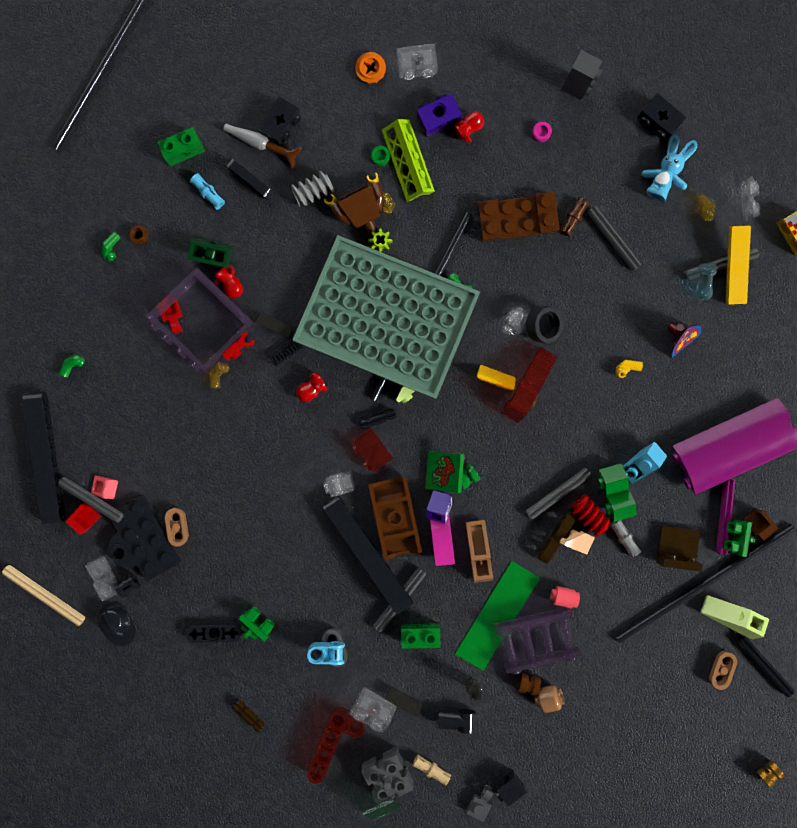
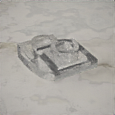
[740,176,761,222]
[85,556,118,601]

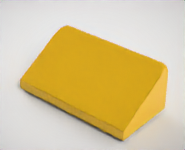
[476,365,516,391]

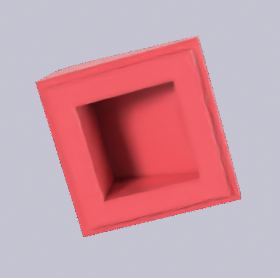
[91,476,118,499]

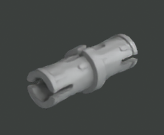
[610,520,641,558]

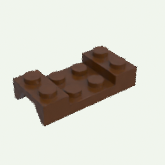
[477,191,560,243]
[368,476,422,560]

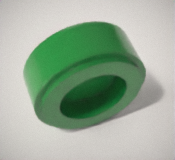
[371,146,390,167]

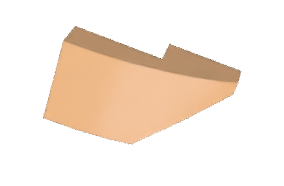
[560,530,594,554]

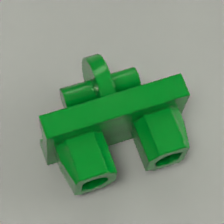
[724,519,755,557]
[239,606,275,642]

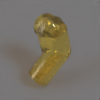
[696,193,715,221]

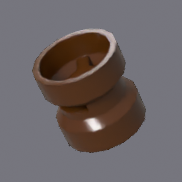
[517,673,541,696]

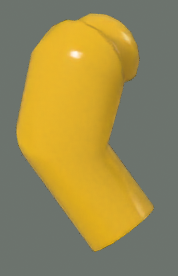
[615,360,643,378]

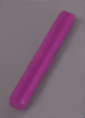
[716,479,735,555]

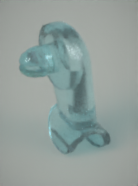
[696,263,717,300]

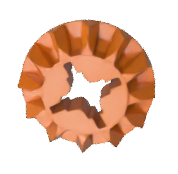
[355,52,386,84]

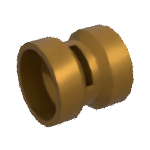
[757,760,785,788]

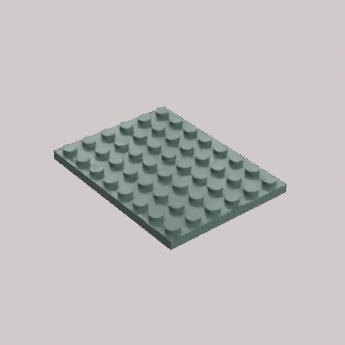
[293,235,480,400]

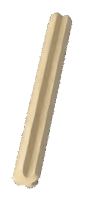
[2,565,85,626]

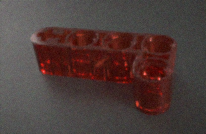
[502,347,557,423]
[307,707,365,784]

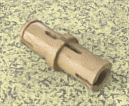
[412,755,451,786]

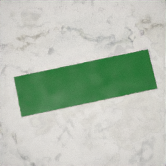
[455,561,540,671]

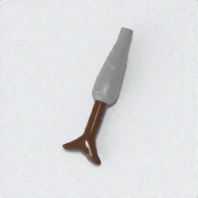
[223,123,302,169]

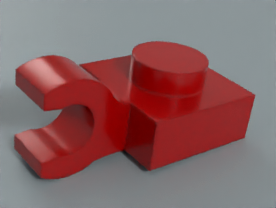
[157,297,183,334]
[222,332,256,360]

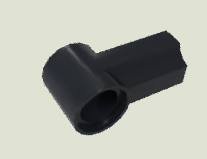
[437,709,476,734]

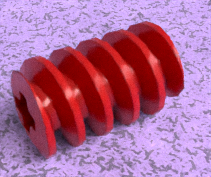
[570,495,611,538]

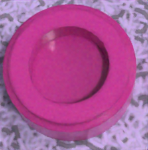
[532,122,552,143]

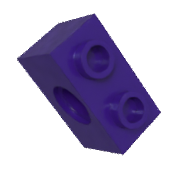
[417,94,462,137]

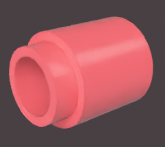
[550,586,580,609]

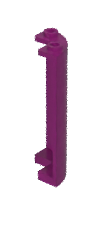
[672,398,797,495]

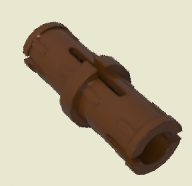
[559,197,589,237]

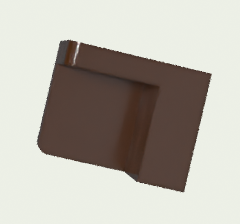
[743,509,779,541]

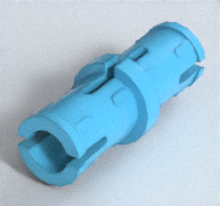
[190,173,225,210]

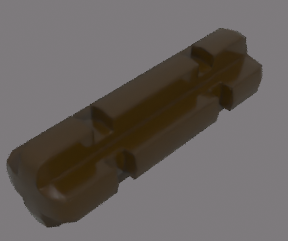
[232,700,265,732]

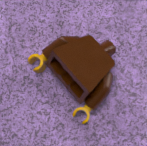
[324,172,384,234]

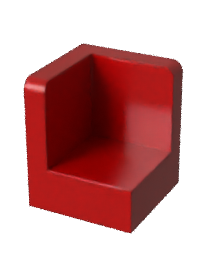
[65,503,101,535]

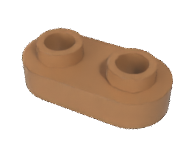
[165,508,189,546]
[709,651,737,690]

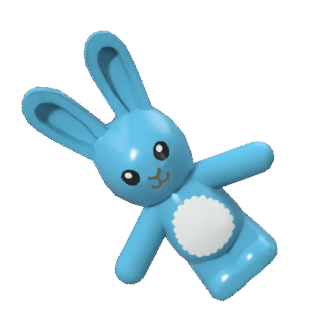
[642,135,698,202]

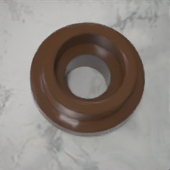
[129,225,149,245]

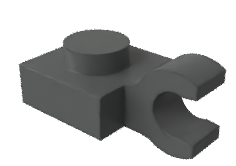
[466,785,493,822]

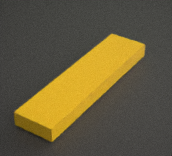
[726,225,751,305]

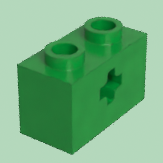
[157,127,205,166]
[401,623,441,649]

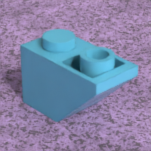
[623,442,667,484]

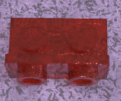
[352,428,393,472]

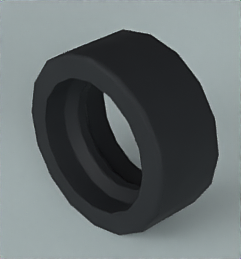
[526,306,563,343]

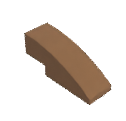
[466,520,493,583]

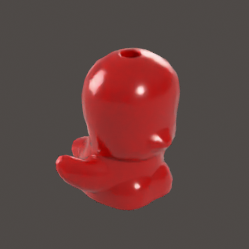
[453,111,484,142]
[214,266,243,299]
[296,372,328,402]

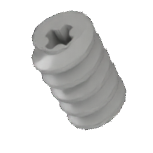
[291,171,335,206]

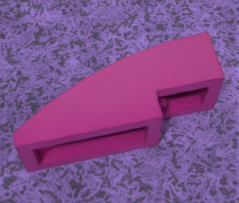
[430,515,455,566]

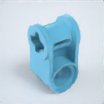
[307,641,345,665]

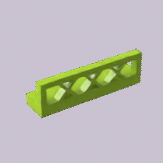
[382,119,435,202]

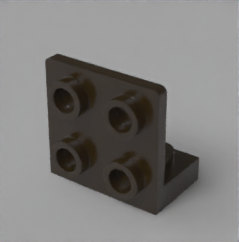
[656,526,703,572]

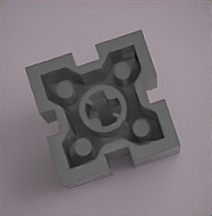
[361,746,413,807]

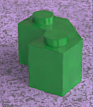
[597,464,636,522]

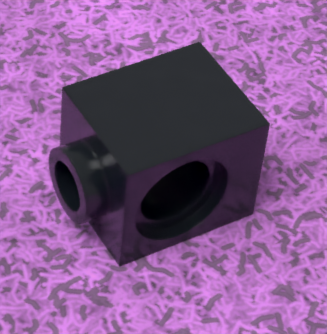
[495,770,527,806]

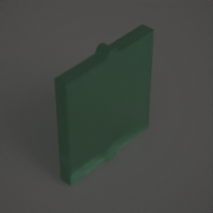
[363,798,402,820]

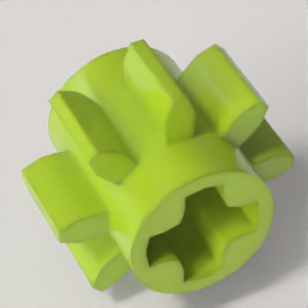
[369,228,393,252]

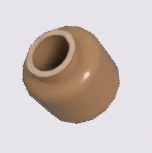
[534,685,564,713]

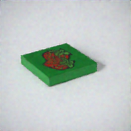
[425,451,464,493]

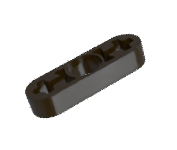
[537,512,576,564]

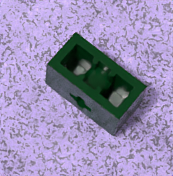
[188,237,233,268]

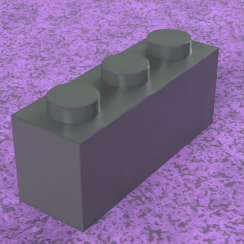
[561,50,603,100]

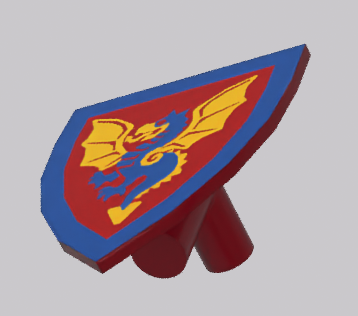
[668,323,701,358]

